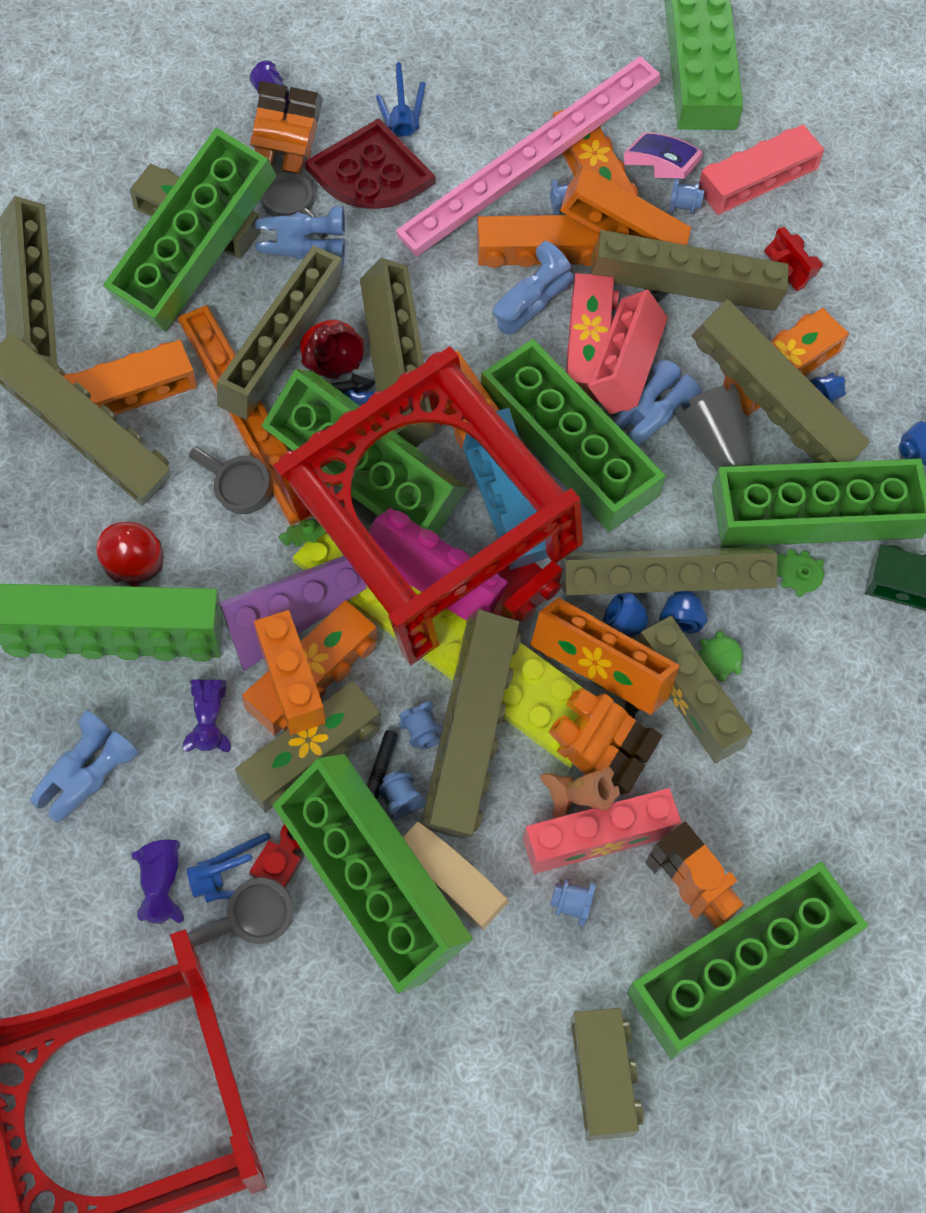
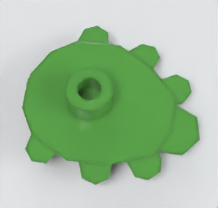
[278,519,326,547]
[777,549,824,597]
[695,631,743,682]

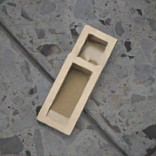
[403,822,509,930]

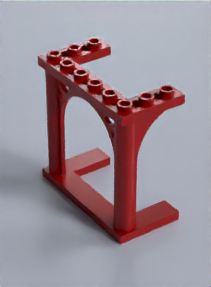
[273,346,583,666]
[0,929,267,1213]

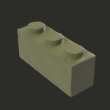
[571,1008,644,1141]

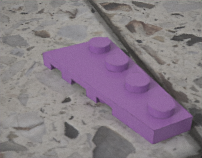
[219,556,367,671]

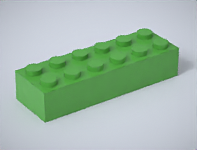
[665,0,743,130]
[103,127,277,332]
[481,339,666,533]
[261,369,469,535]
[712,459,926,547]
[0,584,224,662]
[272,754,473,994]
[627,861,869,1060]

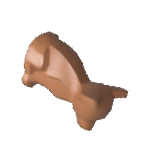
[540,767,620,819]

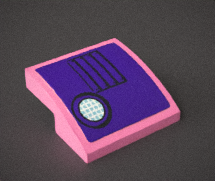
[624,132,703,179]

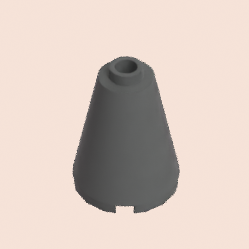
[674,384,754,471]

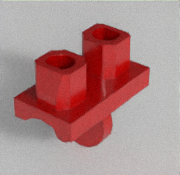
[764,227,823,291]

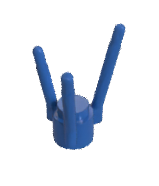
[376,62,426,137]
[187,833,270,903]

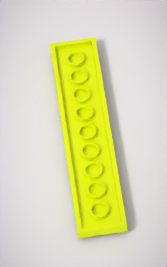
[293,533,584,768]

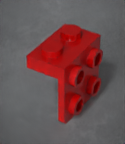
[492,560,563,623]

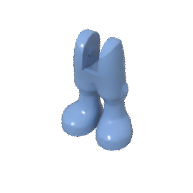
[255,206,345,268]
[493,241,575,335]
[613,359,703,446]
[30,710,139,823]

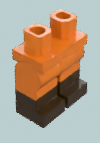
[250,81,323,174]
[548,688,663,795]
[645,821,744,929]

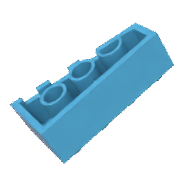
[462,408,549,570]

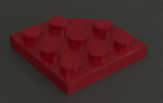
[305,118,435,209]

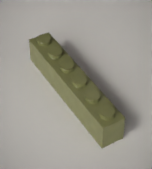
[0,196,57,364]
[590,230,788,311]
[217,245,342,420]
[360,257,436,447]
[691,299,870,463]
[0,332,170,506]
[561,546,777,595]
[421,609,521,839]

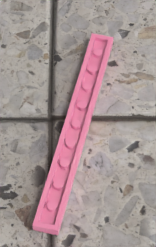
[396,56,660,257]

